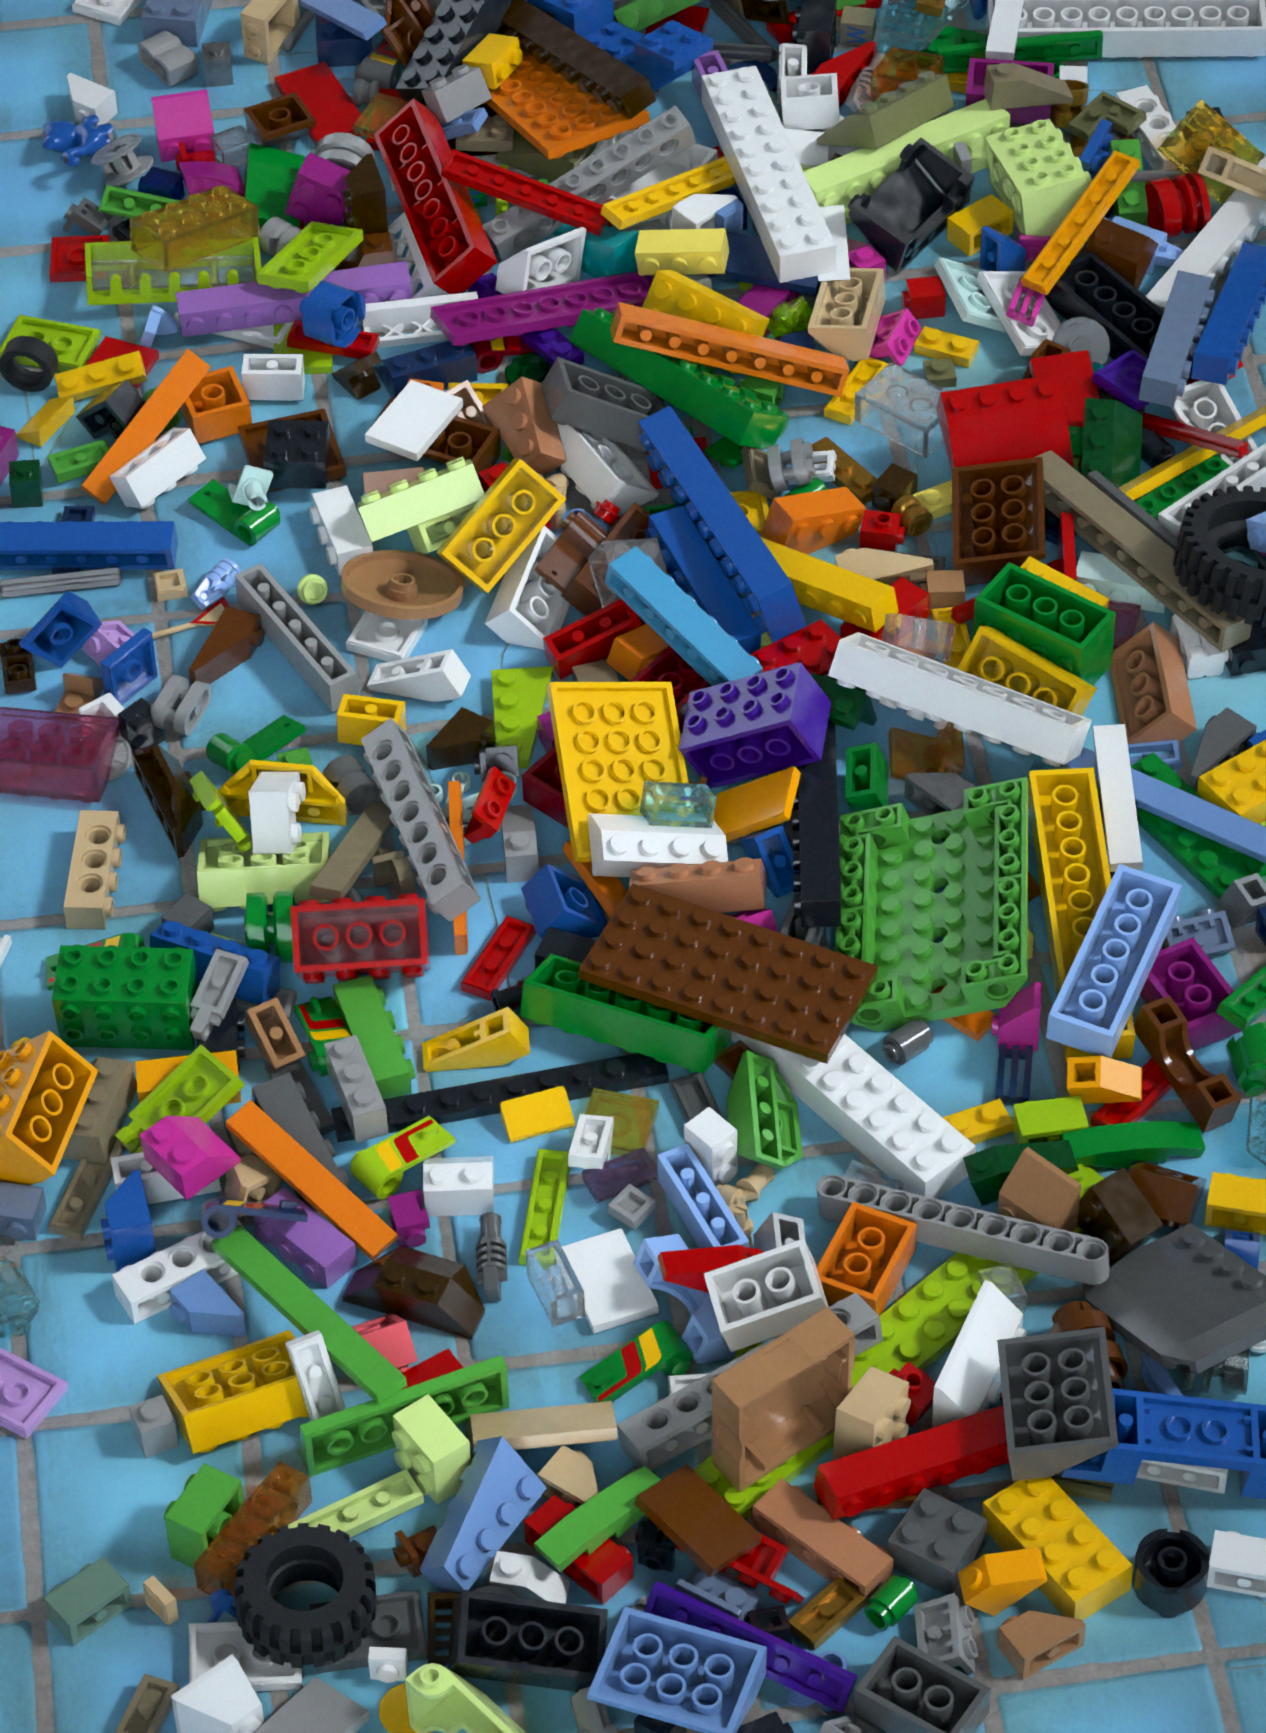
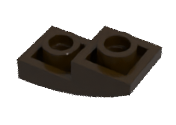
[0,638,37,694]

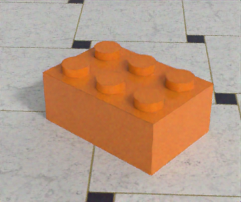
[817,1202,917,1316]

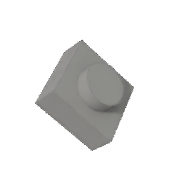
[607,1184,656,1230]

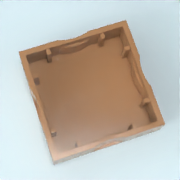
[712,1306,855,1493]

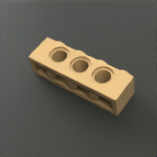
[63,810,126,930]

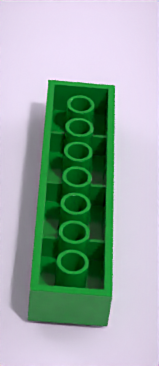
[569,307,787,449]

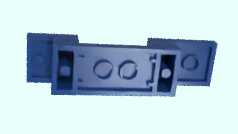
[525,0,713,91]
[1061,1388,1266,1499]

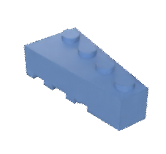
[419,1436,547,1592]

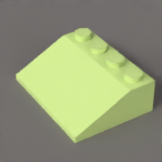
[197,832,330,912]

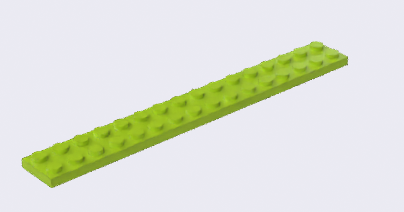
[694,1164,1104,1520]

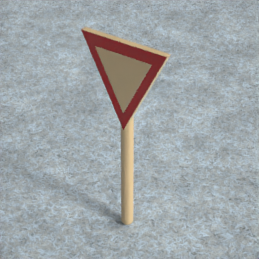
[152,597,230,639]

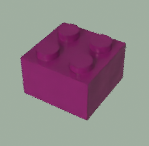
[285,152,350,226]

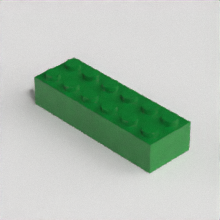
[520,953,732,1073]

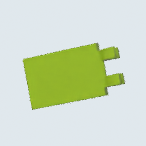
[115,1045,245,1154]

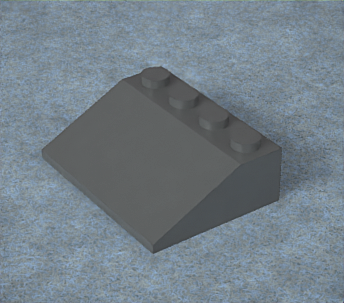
[997,1327,1119,1481]

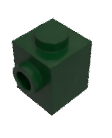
[9,459,43,508]

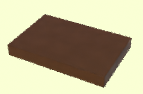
[634,1464,763,1577]

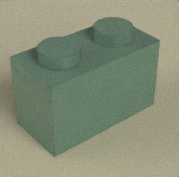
[44,1557,133,1646]

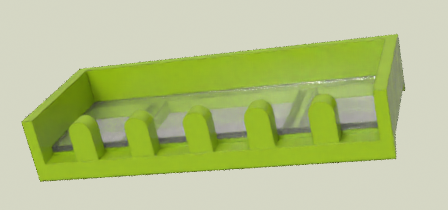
[84,236,262,305]

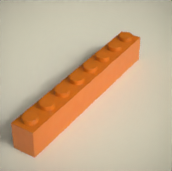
[610,302,850,397]

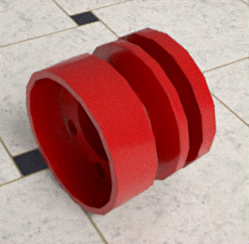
[1145,171,1211,238]

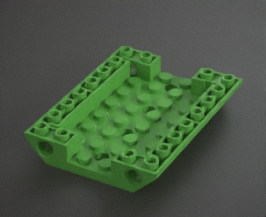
[835,777,1028,1032]

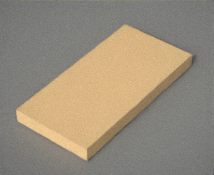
[470,1401,618,1450]

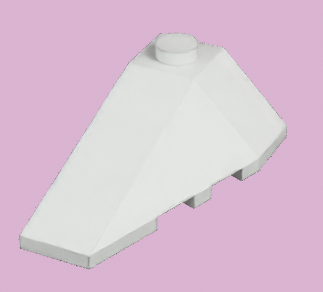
[1171,380,1258,466]

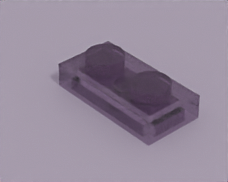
[582,1147,658,1203]

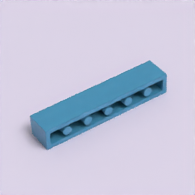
[605,546,763,686]

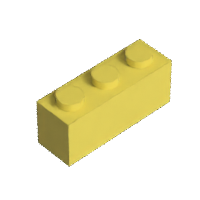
[635,228,729,275]

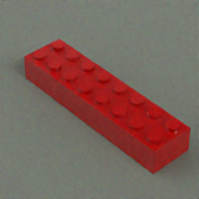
[373,98,497,294]

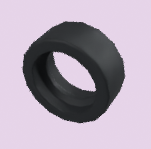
[0,335,59,392]

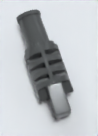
[476,1212,508,1302]

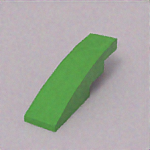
[534,1466,661,1573]

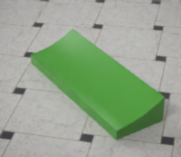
[297,1355,509,1478]

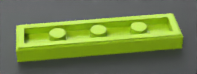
[519,1149,571,1268]

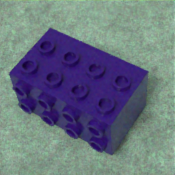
[679,662,831,789]

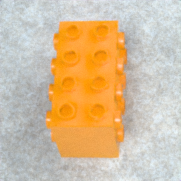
[0,1030,99,1186]

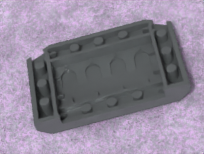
[1083,1223,1266,1374]

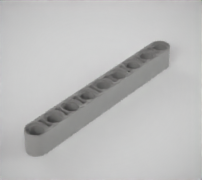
[816,1174,1110,1285]

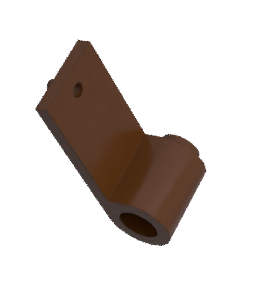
[533,511,608,593]

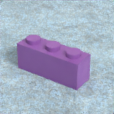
[254,1187,357,1289]

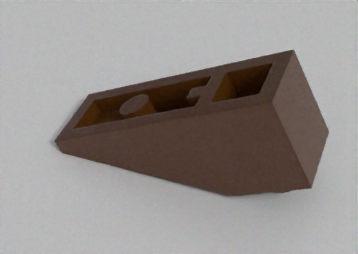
[189,606,265,685]

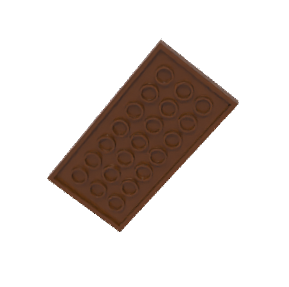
[578,883,878,1064]

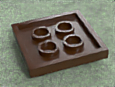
[238,408,347,493]

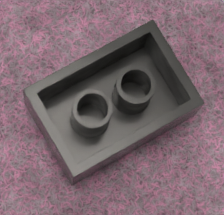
[854,1636,991,1733]

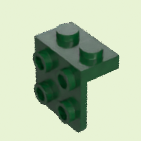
[811,672,877,731]

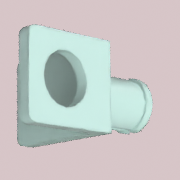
[228,465,273,511]

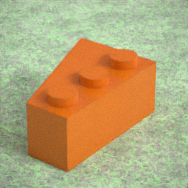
[761,487,866,555]

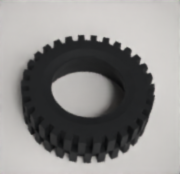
[1173,486,1266,627]

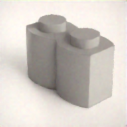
[138,31,198,87]

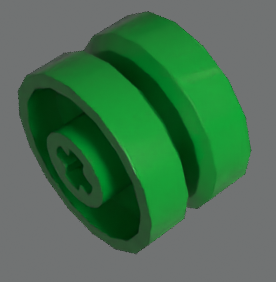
[244,890,295,963]

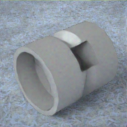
[258,217,302,257]

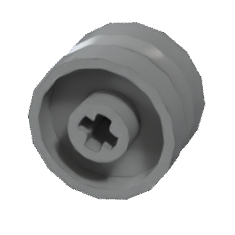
[313,132,375,171]

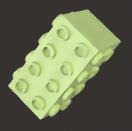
[985,119,1092,236]

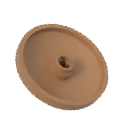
[340,550,464,620]

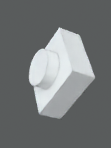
[368,1647,409,1683]

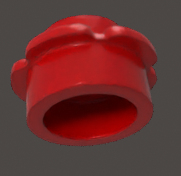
[592,499,620,526]

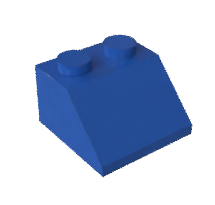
[19,590,102,668]
[521,864,608,939]
[100,1169,156,1272]

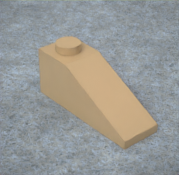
[835,548,934,586]

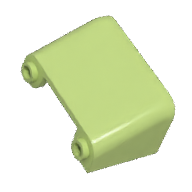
[405,1663,526,1733]

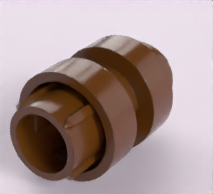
[1048,1301,1128,1389]

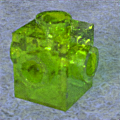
[767,296,813,338]

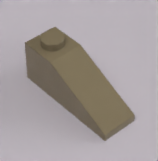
[983,63,1073,110]

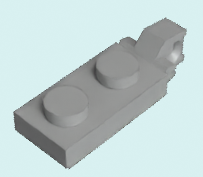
[189,949,249,1041]

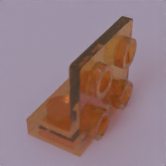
[889,721,965,780]

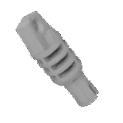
[845,52,890,113]

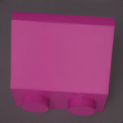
[151,89,217,162]
[139,1116,241,1200]

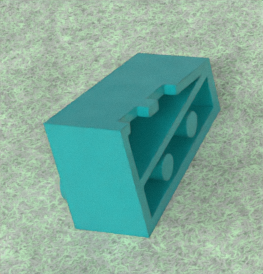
[554,224,639,278]

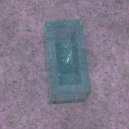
[640,781,717,828]

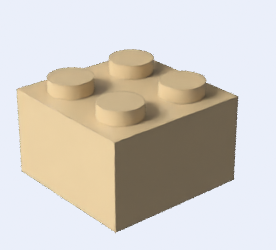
[832,1366,911,1461]

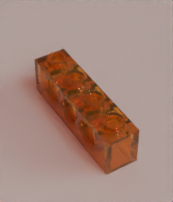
[194,1461,312,1597]

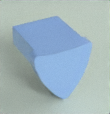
[139,305,179,348]

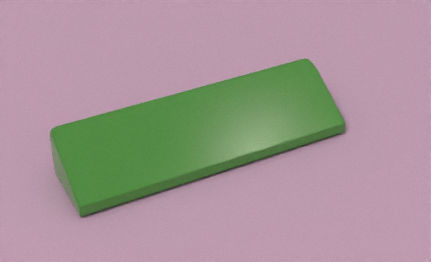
[98,185,217,235]

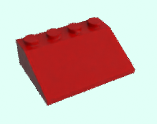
[936,374,1074,471]

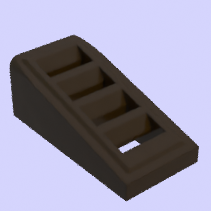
[427,1592,460,1666]

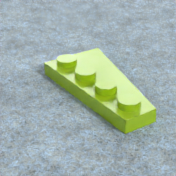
[491,666,554,768]

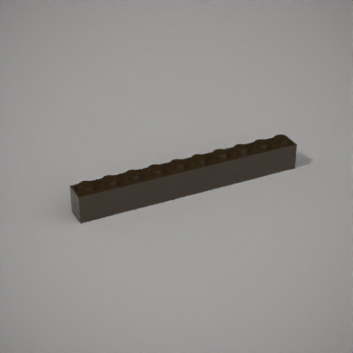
[495,0,657,119]

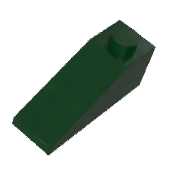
[963,1140,1079,1206]

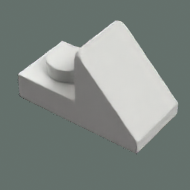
[568,1114,614,1170]

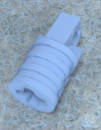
[190,558,242,610]

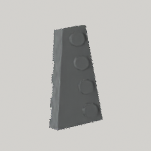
[252,1072,349,1212]

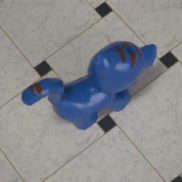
[42,115,114,167]

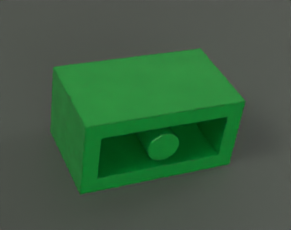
[845,742,889,812]

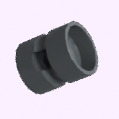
[322,755,379,815]

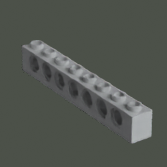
[482,105,696,262]
[361,718,481,922]
[617,1292,883,1470]

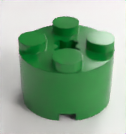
[1226,1021,1266,1097]

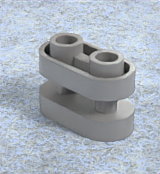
[767,437,816,493]
[150,675,212,736]

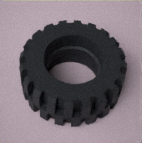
[234,1523,377,1669]

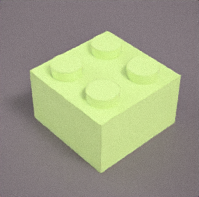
[392,1394,471,1505]

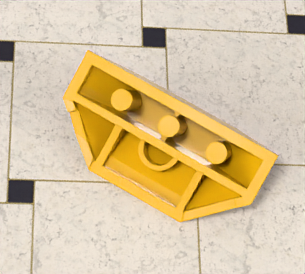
[218,760,347,826]

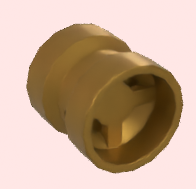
[891,494,933,537]

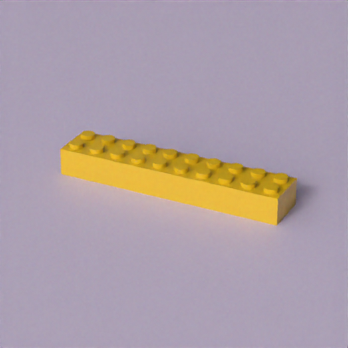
[1028,767,1135,1062]

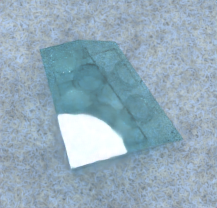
[873,0,967,62]

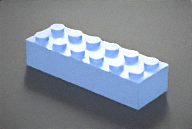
[1046,864,1182,1058]

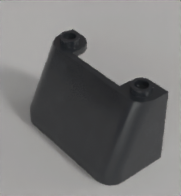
[847,137,975,273]

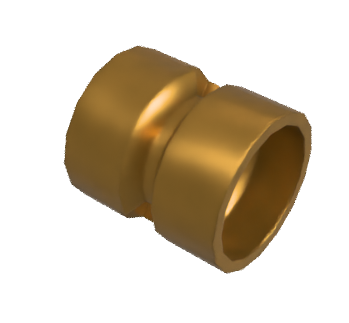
[1050,80,1089,129]

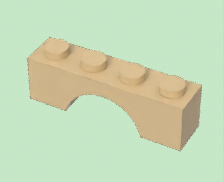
[1198,146,1266,201]

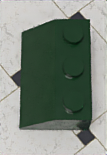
[1079,398,1143,500]

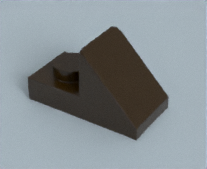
[331,351,382,400]

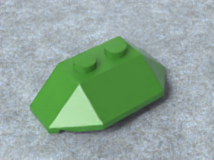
[726,1050,803,1170]

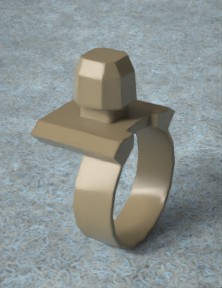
[371,847,417,897]

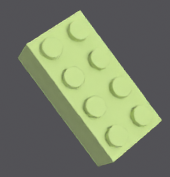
[357,457,484,542]

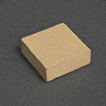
[152,568,188,602]
[143,1575,179,1626]

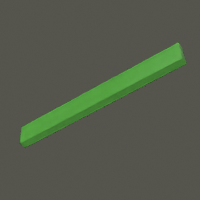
[211,1224,407,1404]

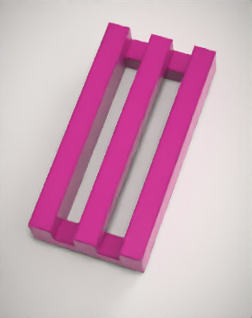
[1006,277,1045,327]

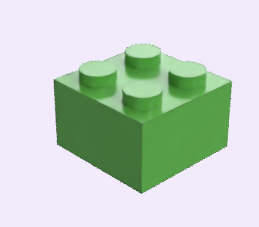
[164,1463,247,1575]

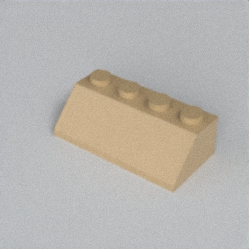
[808,268,886,361]

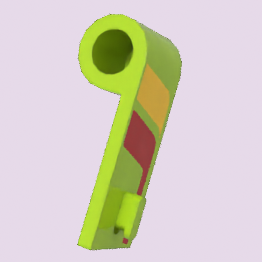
[350,1116,456,1200]

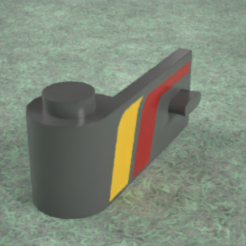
[354,38,402,89]

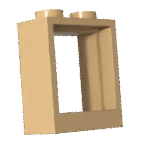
[240,0,300,64]

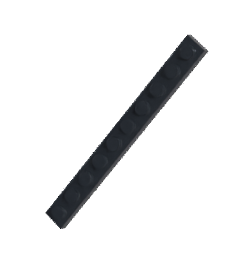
[331,1053,669,1143]

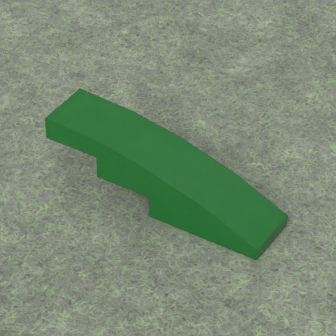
[1059,1121,1206,1169]

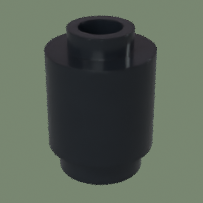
[1141,428,1175,468]

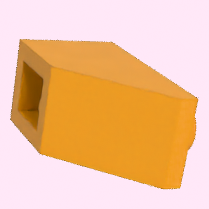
[1067,1056,1142,1104]

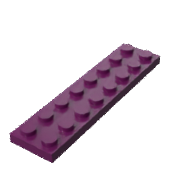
[430,271,653,346]

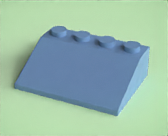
[587,1607,767,1733]

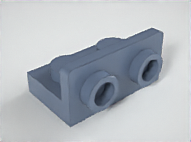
[1164,908,1236,956]
[675,1565,761,1623]

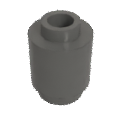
[883,1019,933,1065]

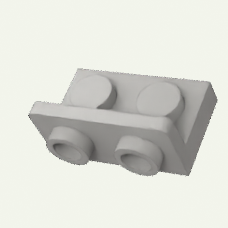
[914,1593,978,1674]

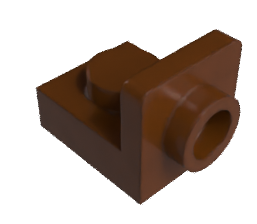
[392,1525,437,1578]

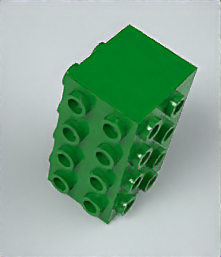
[973,562,1116,686]
[52,944,199,1050]

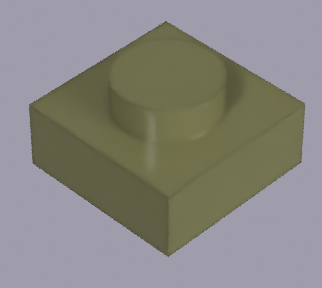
[923,358,957,389]

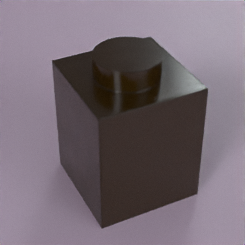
[872,463,918,513]

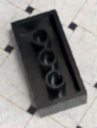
[447,1590,608,1692]

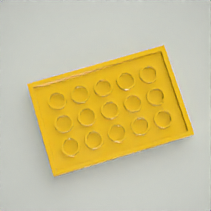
[546,682,694,862]

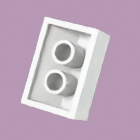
[495,227,587,294]

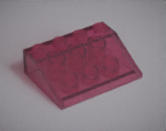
[0,707,120,803]

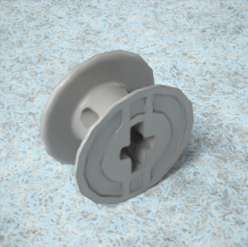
[91,133,154,187]

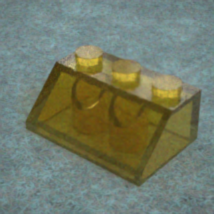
[1157,99,1265,206]

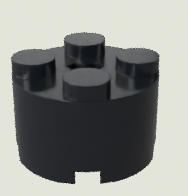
[1132,1528,1209,1618]

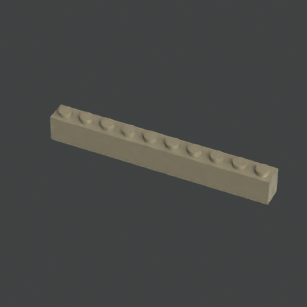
[1034,450,1252,652]

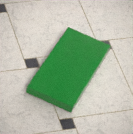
[242,142,304,228]

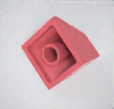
[351,1313,418,1373]

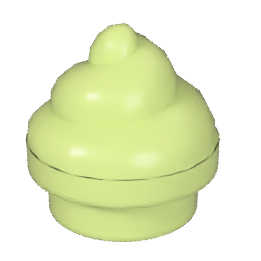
[297,574,328,605]

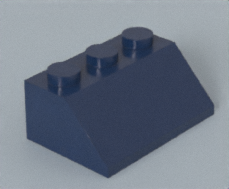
[374,341,478,397]

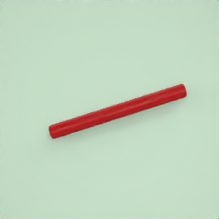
[1142,412,1250,459]

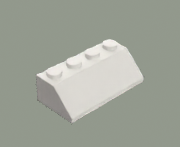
[557,423,659,516]
[485,526,570,650]
[587,813,728,877]
[932,1280,1027,1428]

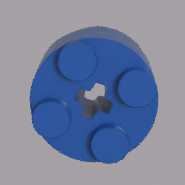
[299,280,366,348]

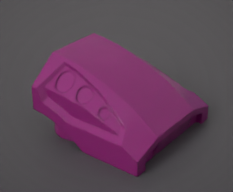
[179,161,244,207]

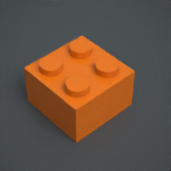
[180,366,252,444]

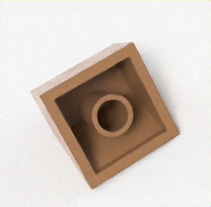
[998,1147,1081,1232]

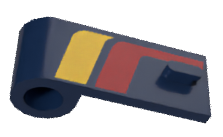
[199,1198,308,1239]

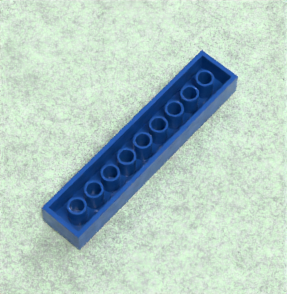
[638,406,806,643]

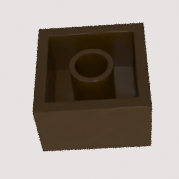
[1077,1167,1163,1264]

